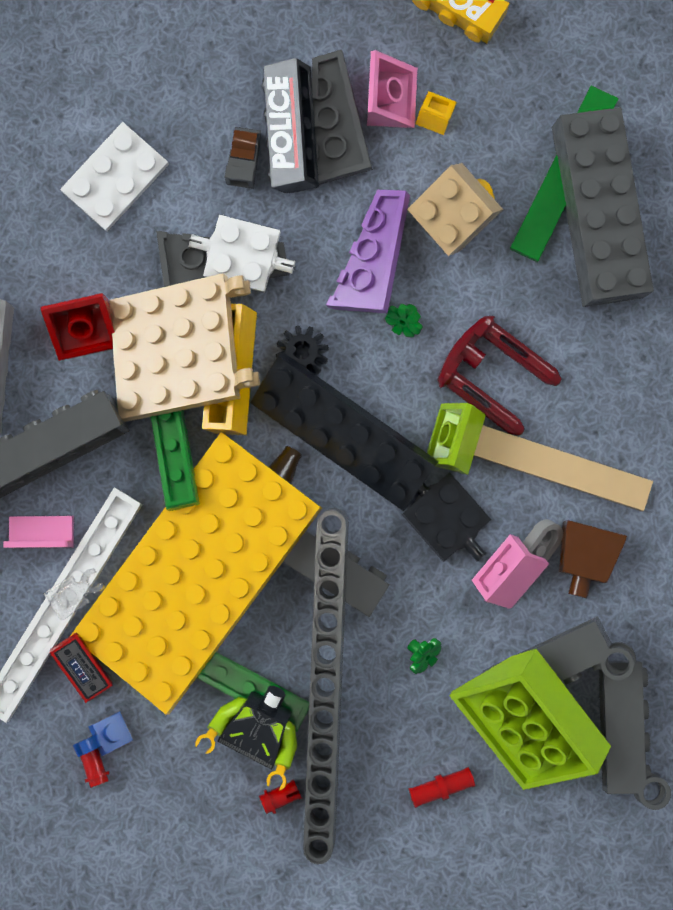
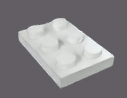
[60,122,169,232]

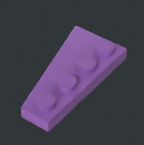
[326,190,410,314]

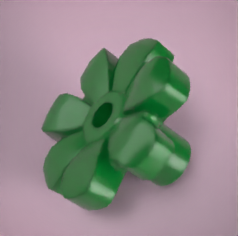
[385,304,423,338]
[407,638,442,674]

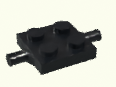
[401,472,491,562]

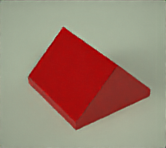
[40,293,114,361]

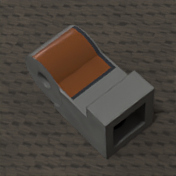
[224,127,261,189]

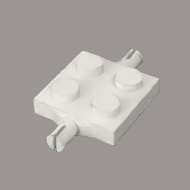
[189,215,295,293]

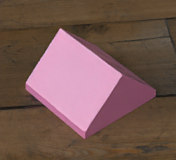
[367,50,418,128]

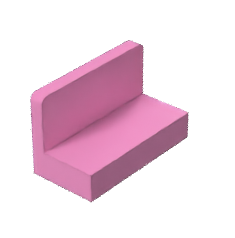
[3,516,74,548]
[472,534,549,609]

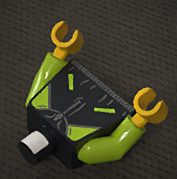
[195,686,298,790]

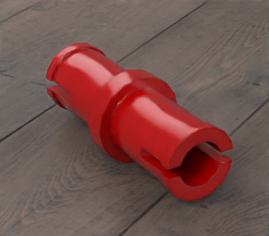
[408,767,475,808]

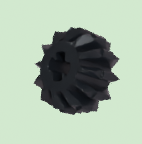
[276,326,329,374]

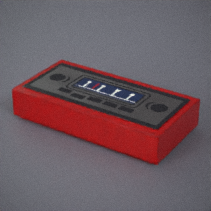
[50,632,113,703]

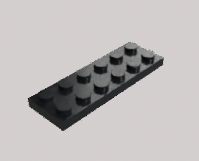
[250,352,439,511]

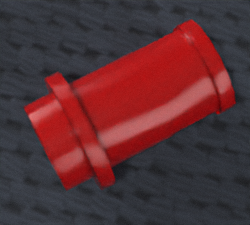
[80,748,110,788]
[259,779,302,814]

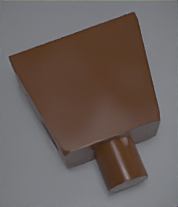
[559,520,627,599]

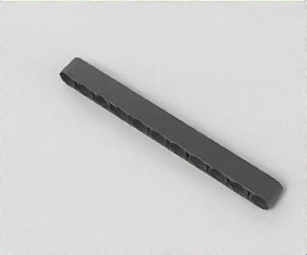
[303,508,349,864]

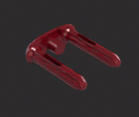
[437,316,562,436]

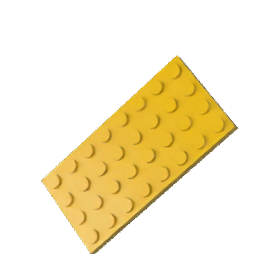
[70,432,322,715]

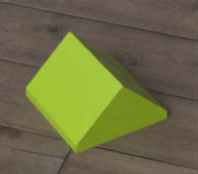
[427,403,486,475]

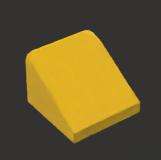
[415,91,457,135]

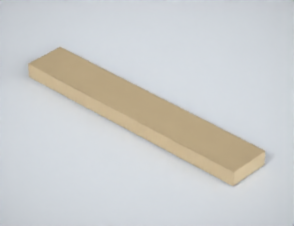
[474,425,653,511]

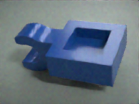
[73,711,133,757]

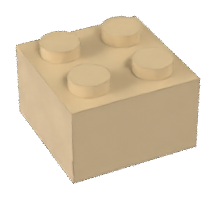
[407,163,503,256]

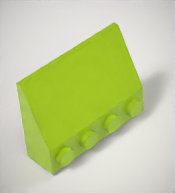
[449,649,611,790]

